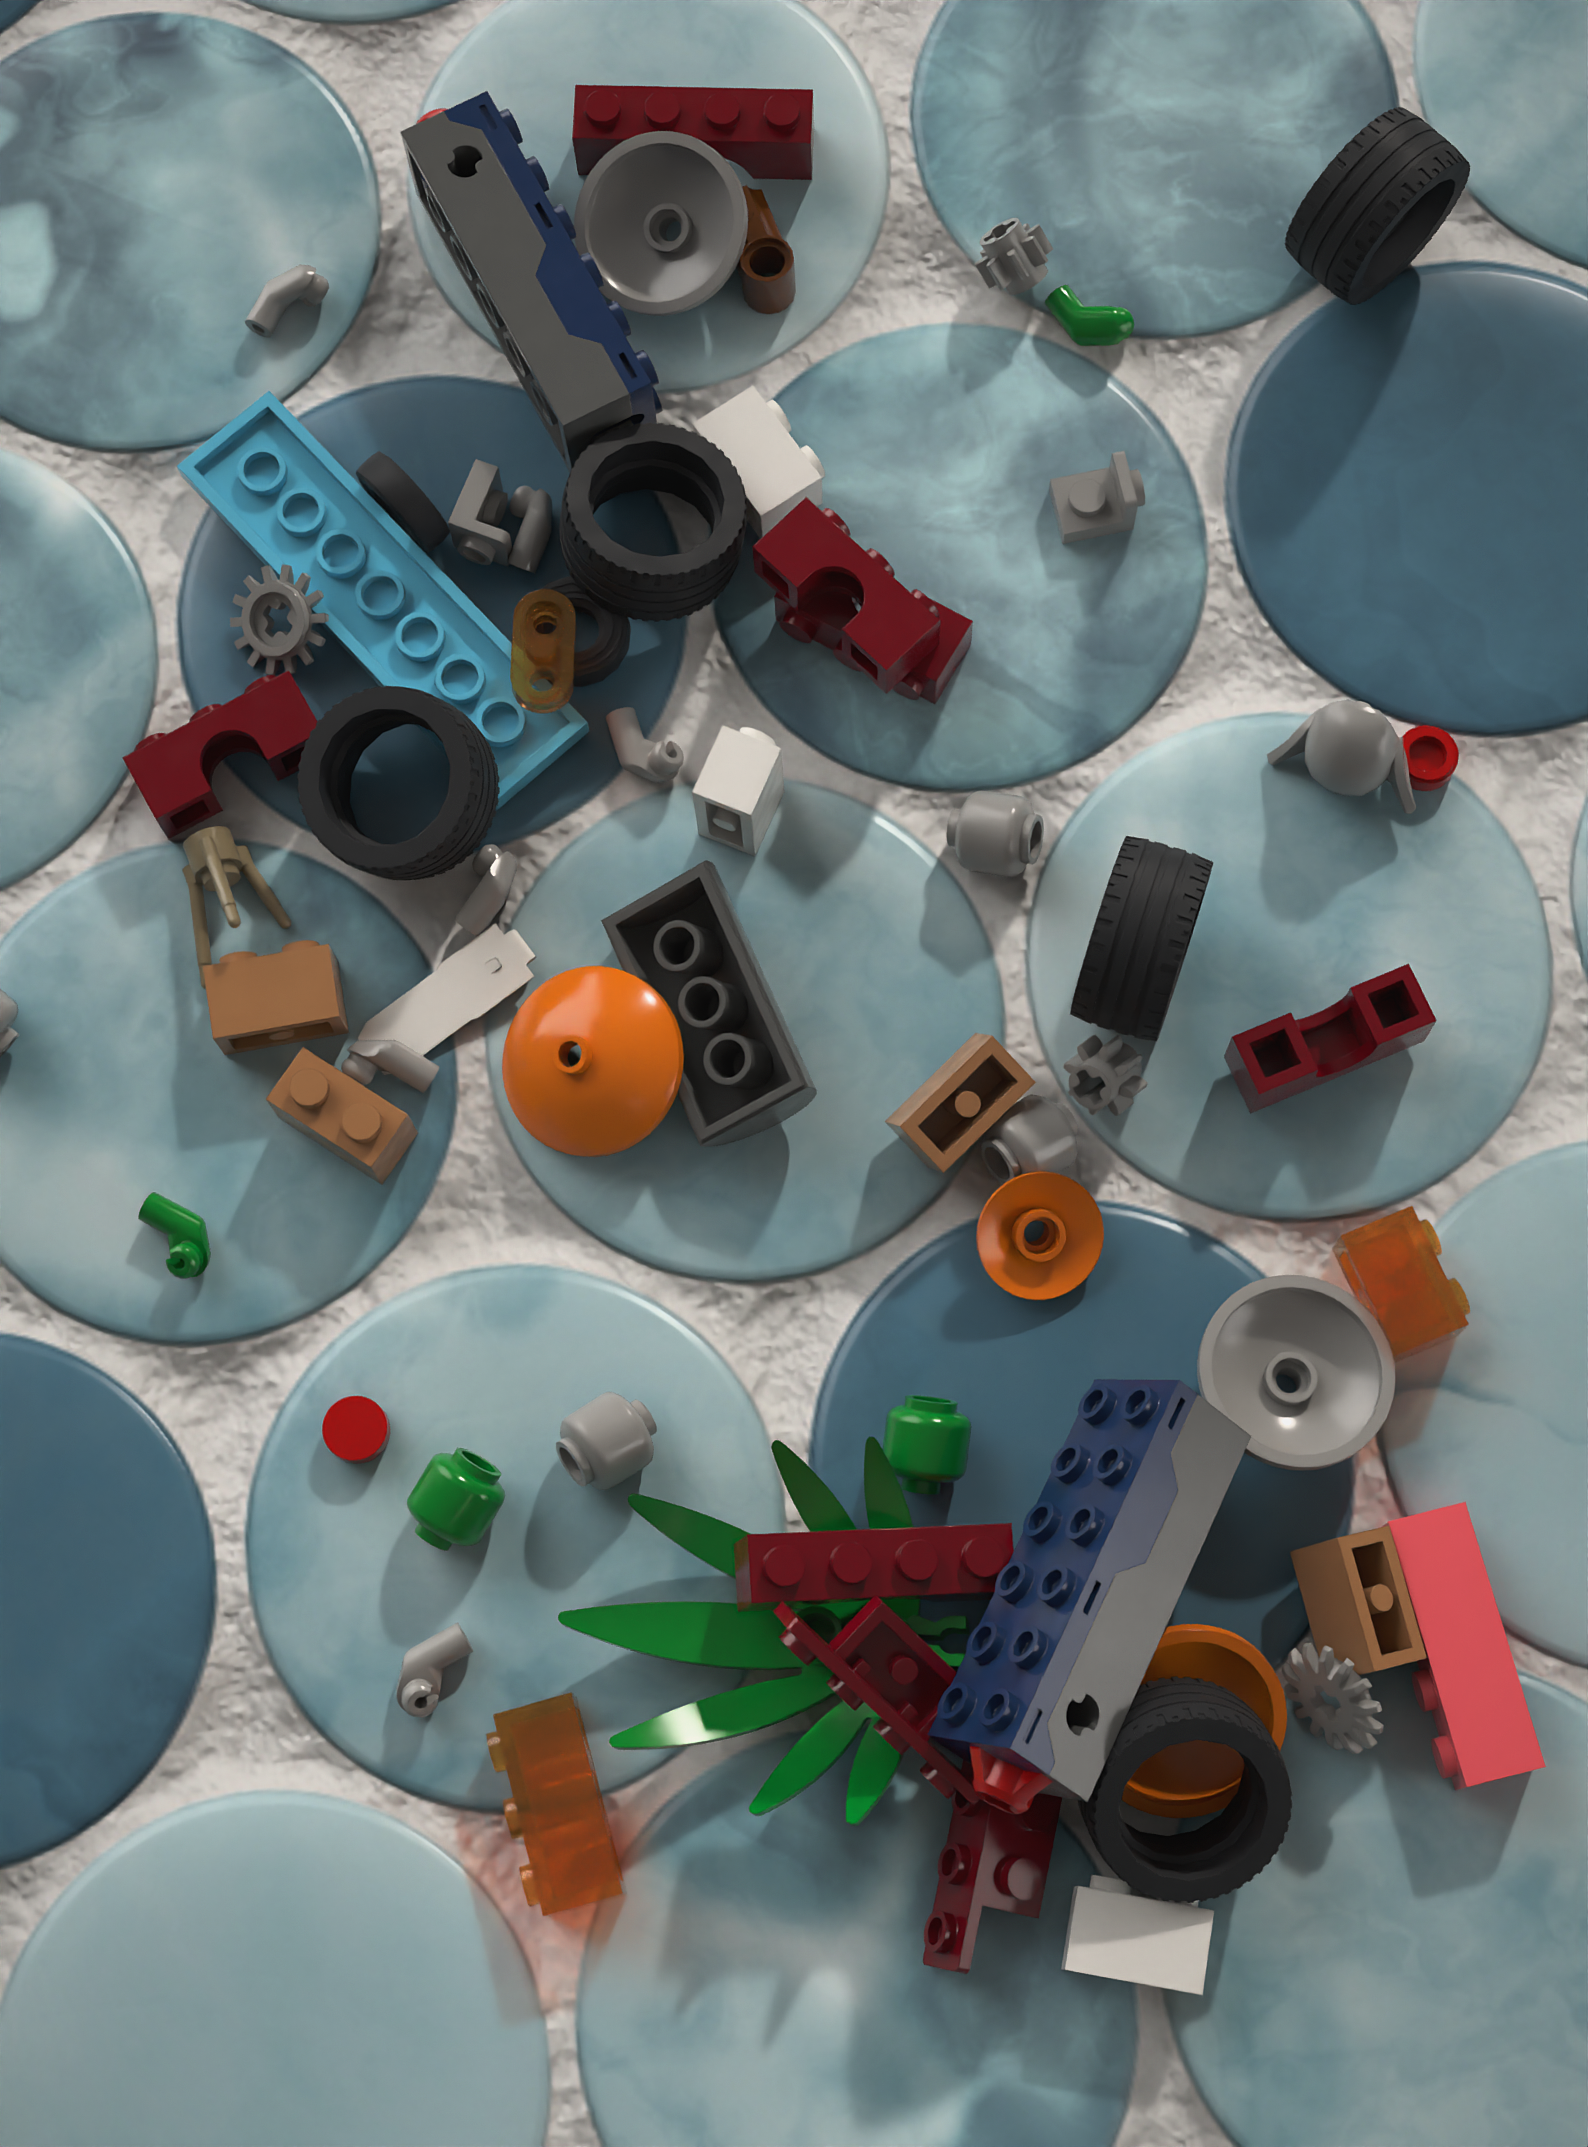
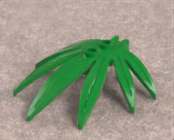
[558,1437,969,1826]

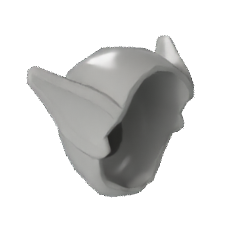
[1267,699,1416,814]

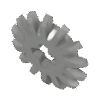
[230,564,329,675]
[1282,1643,1384,1754]

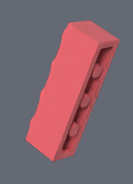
[1382,1502,1546,1790]

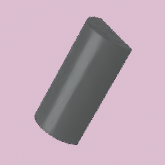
[601,860,817,1147]

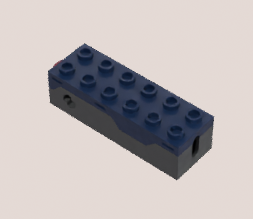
[401,91,663,472]
[928,1379,1251,1814]

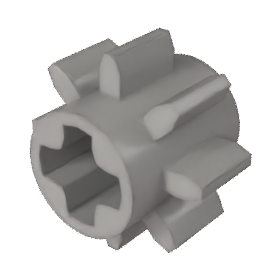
[975,218,1053,295]
[1063,1035,1147,1116]

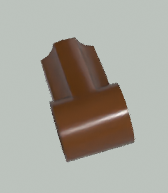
[736,185,796,314]

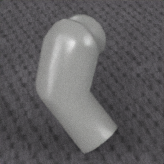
[245,264,329,338]
[507,486,553,574]
[606,707,684,783]
[455,844,517,936]
[341,1040,439,1093]
[396,1622,473,1717]

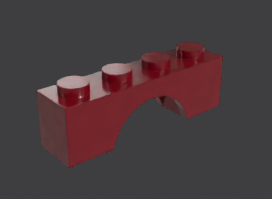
[572,85,814,180]
[734,1523,1014,1612]

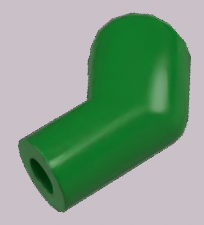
[1045,285,1134,346]
[138,1192,211,1279]

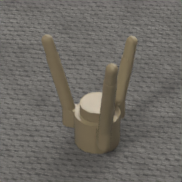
[182,826,292,989]

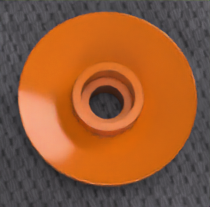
[976,1171,1104,1300]

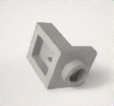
[1049,451,1145,544]
[448,459,512,566]

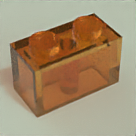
[1332,1206,1470,1363]

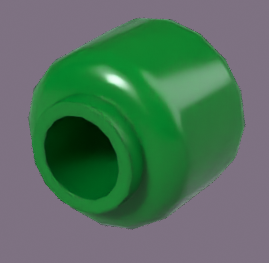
[882,1395,971,1495]
[407,1448,505,1551]

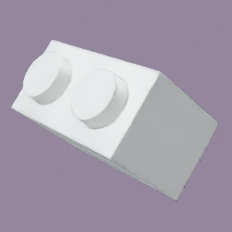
[692,386,825,539]
[692,725,784,856]
[1061,1875,1214,1995]

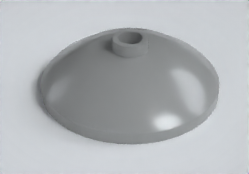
[574,131,748,316]
[1197,1275,1396,1471]

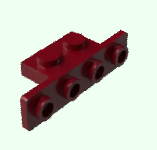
[773,1595,980,1805]
[923,1760,1062,1974]

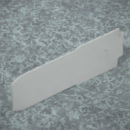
[358,923,536,1075]

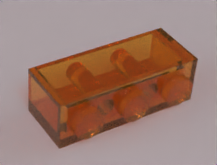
[486,1692,628,1917]

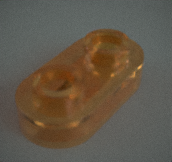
[510,589,577,714]

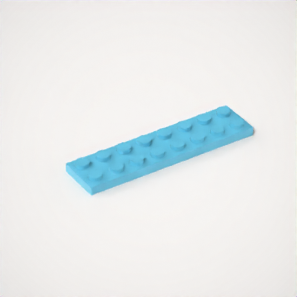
[177,391,589,810]

